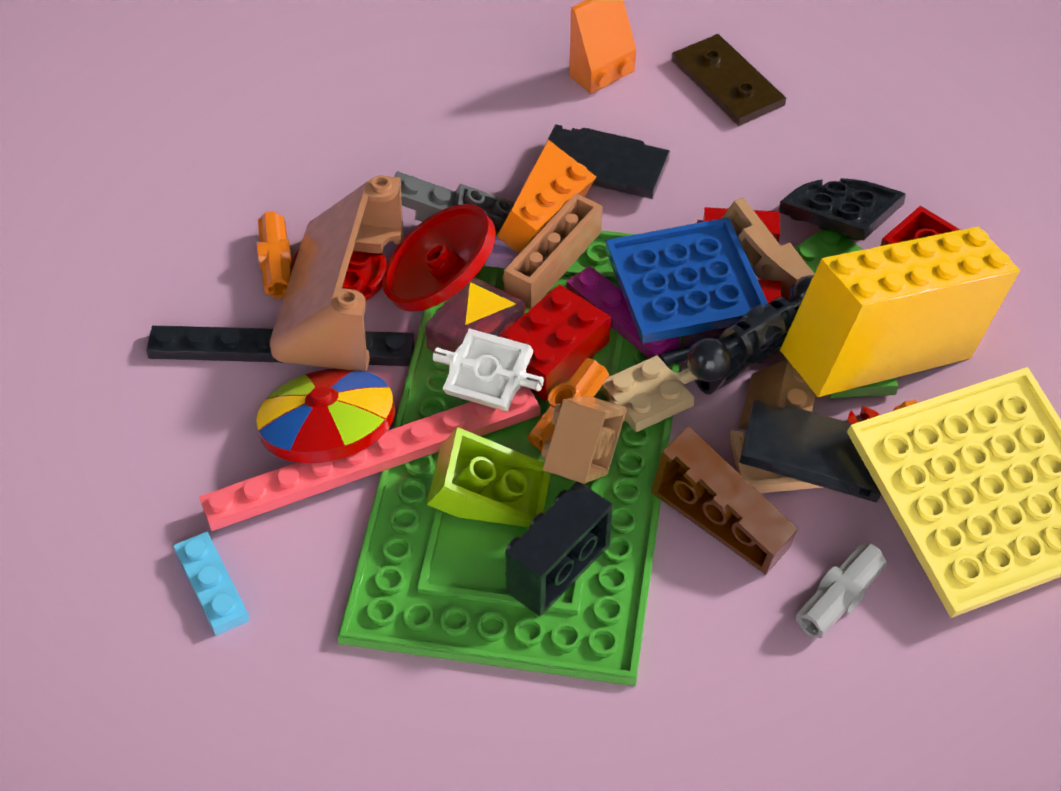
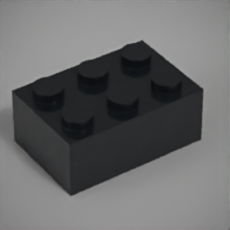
[505,481,613,617]

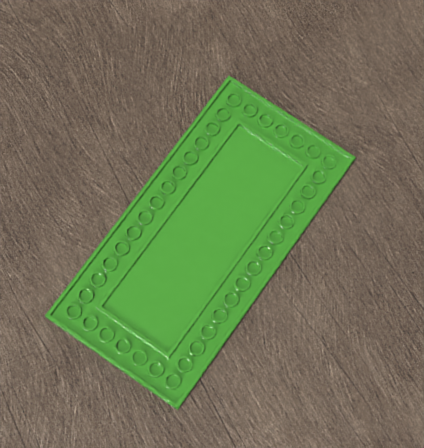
[337,230,684,686]

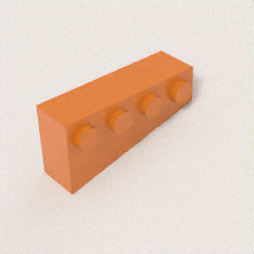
[497,140,596,254]

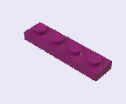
[566,266,681,359]

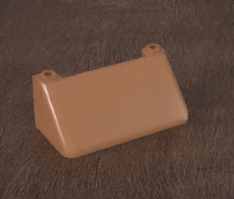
[270,175,403,372]

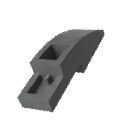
[394,171,514,231]

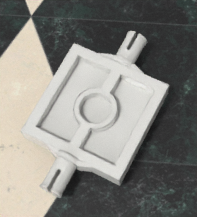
[433,329,544,412]

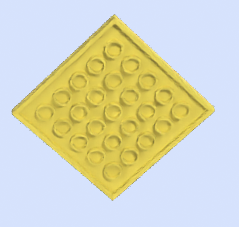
[847,367,1061,618]

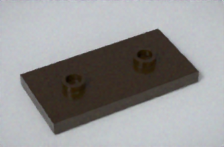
[671,34,786,126]

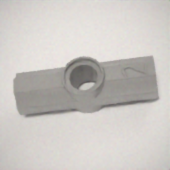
[796,543,887,639]

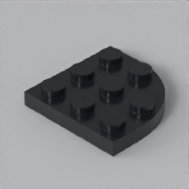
[779,178,906,241]

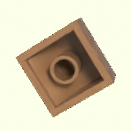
[739,360,816,430]

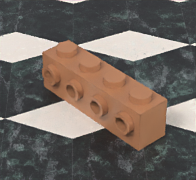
[502,193,603,310]

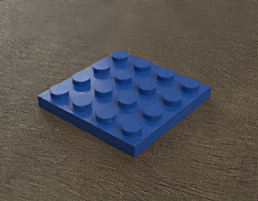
[605,217,768,344]

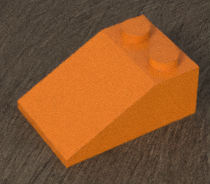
[569,0,636,94]

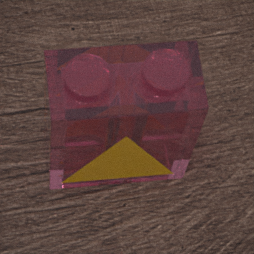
[425,277,525,353]

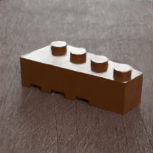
[651,426,798,575]

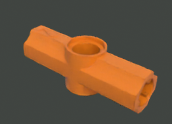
[257,211,292,299]
[527,358,609,452]

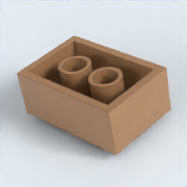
[541,396,627,483]

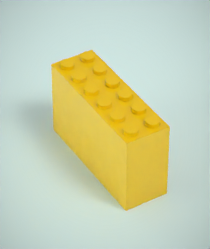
[780,226,1020,397]

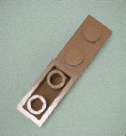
[722,197,814,299]

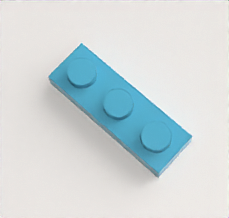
[173,531,250,636]

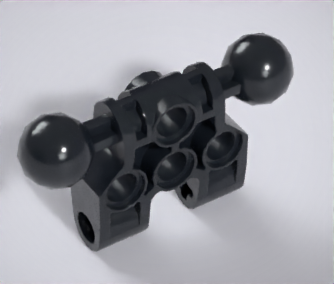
[687,275,813,395]

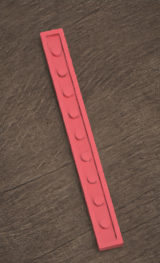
[199,386,540,532]

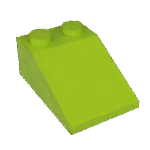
[427,427,551,527]

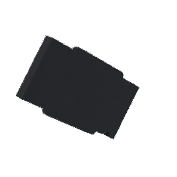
[545,124,670,199]
[739,400,881,503]

